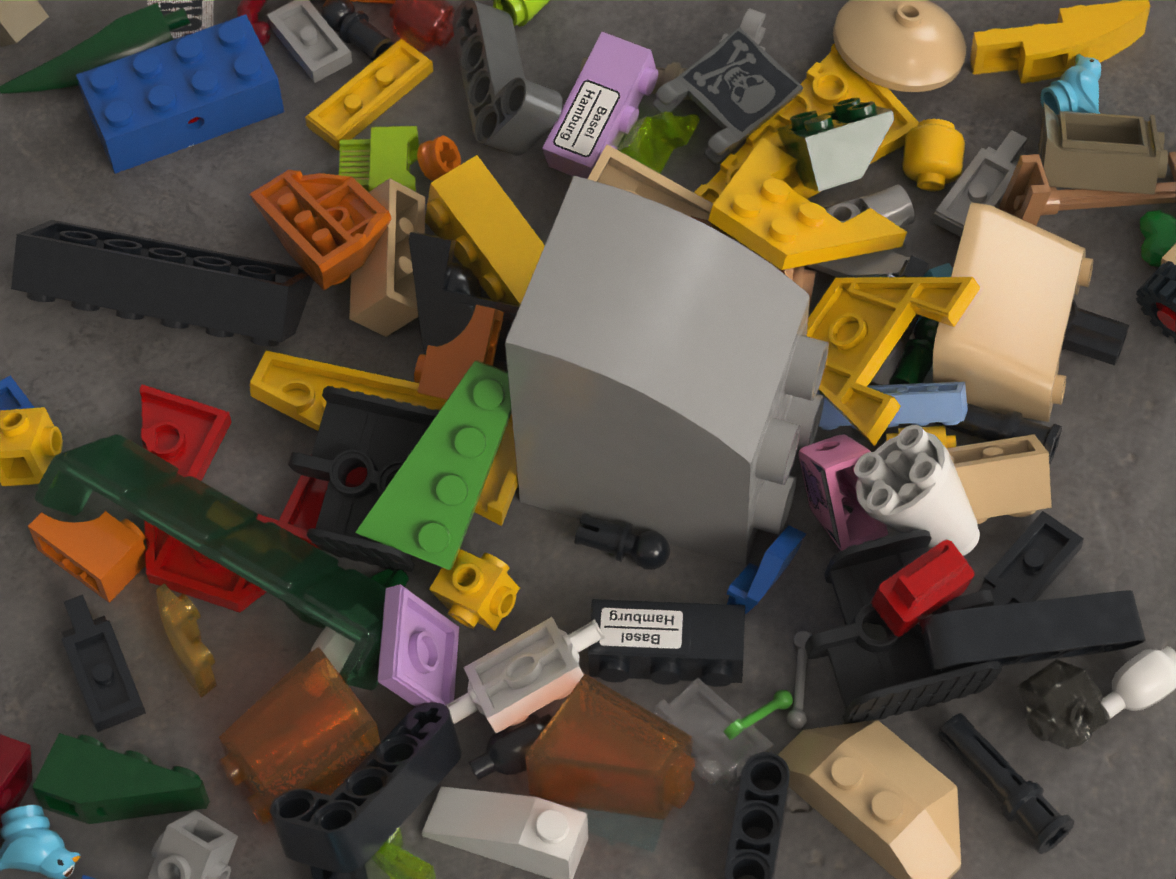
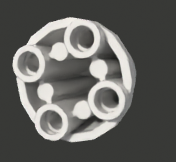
[854,425,980,556]

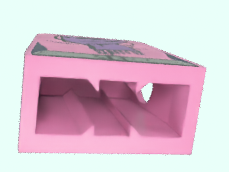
[798,434,888,551]

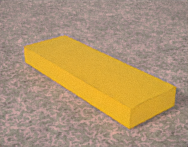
[305,38,434,151]

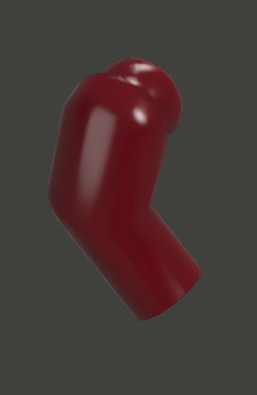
[236,0,271,46]

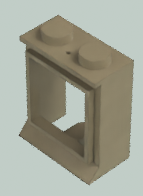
[1038,102,1168,194]

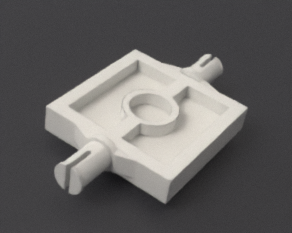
[446,617,605,734]

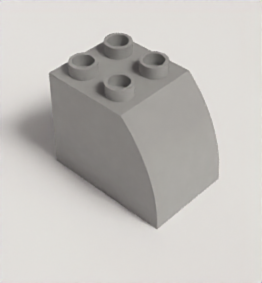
[505,176,829,565]

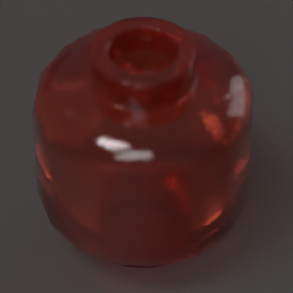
[389,0,455,53]

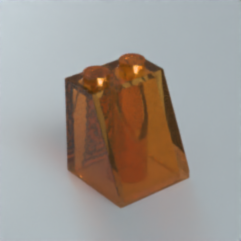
[219,647,380,827]
[525,674,695,821]

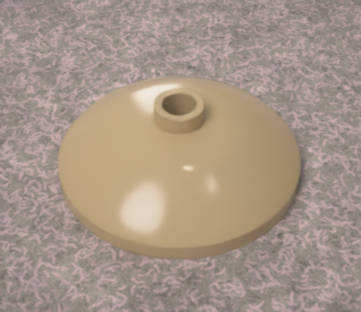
[833,0,966,92]

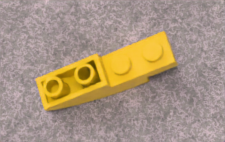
[970,0,1150,84]

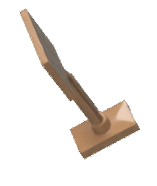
[999,152,1176,226]

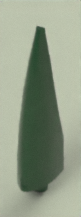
[0,2,190,94]

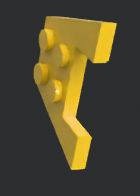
[708,137,907,270]
[807,277,980,446]

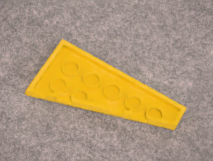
[694,43,919,204]

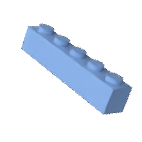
[817,382,968,430]

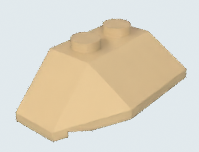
[778,720,961,879]

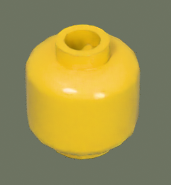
[902,119,965,191]

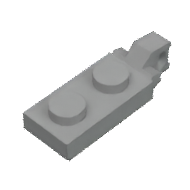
[933,130,1028,237]

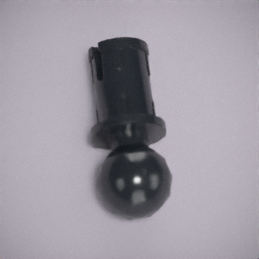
[321,0,393,61]
[574,513,670,570]

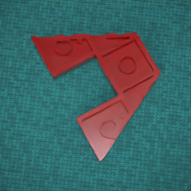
[140,384,367,613]

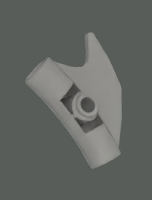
[806,184,927,278]

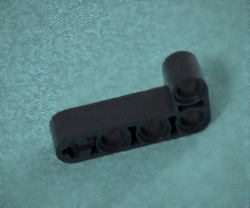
[270,702,462,873]

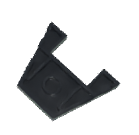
[409,232,520,372]

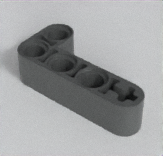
[453,0,562,156]

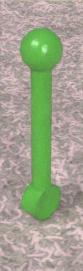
[723,689,793,740]

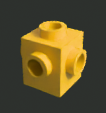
[0,407,63,486]
[429,549,520,631]

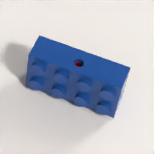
[76,14,284,174]

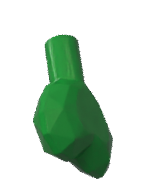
[1139,210,1176,267]

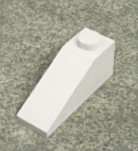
[422,786,589,879]

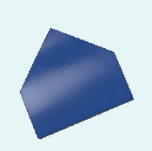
[727,525,807,614]

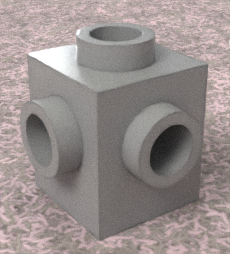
[147,810,238,879]

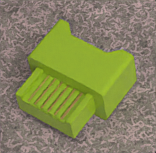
[339,126,420,192]

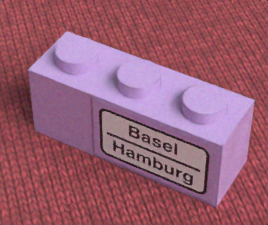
[542,32,658,179]

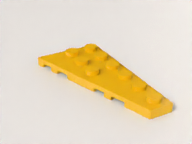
[250,350,518,526]

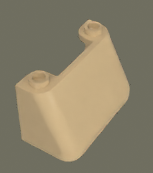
[933,202,1093,422]

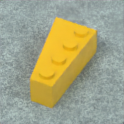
[425,155,545,305]

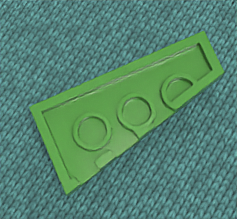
[355,360,512,570]

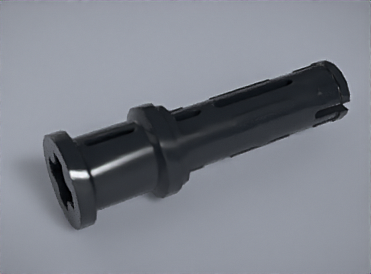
[932,403,1062,466]
[938,713,1074,854]

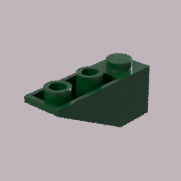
[32,733,210,824]

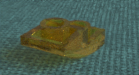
[156,584,217,698]

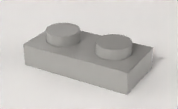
[267,0,352,83]

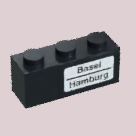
[588,599,745,687]

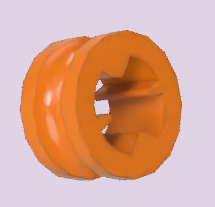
[417,135,461,181]

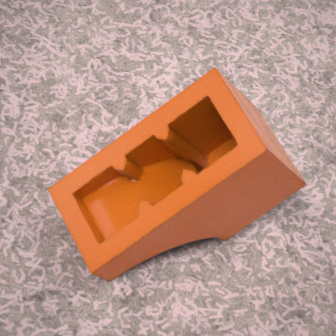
[414,305,504,400]
[28,511,146,603]

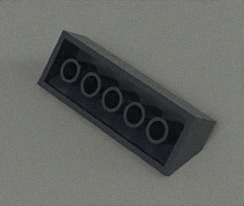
[11,220,314,346]

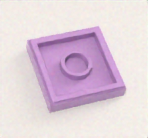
[378,584,459,707]

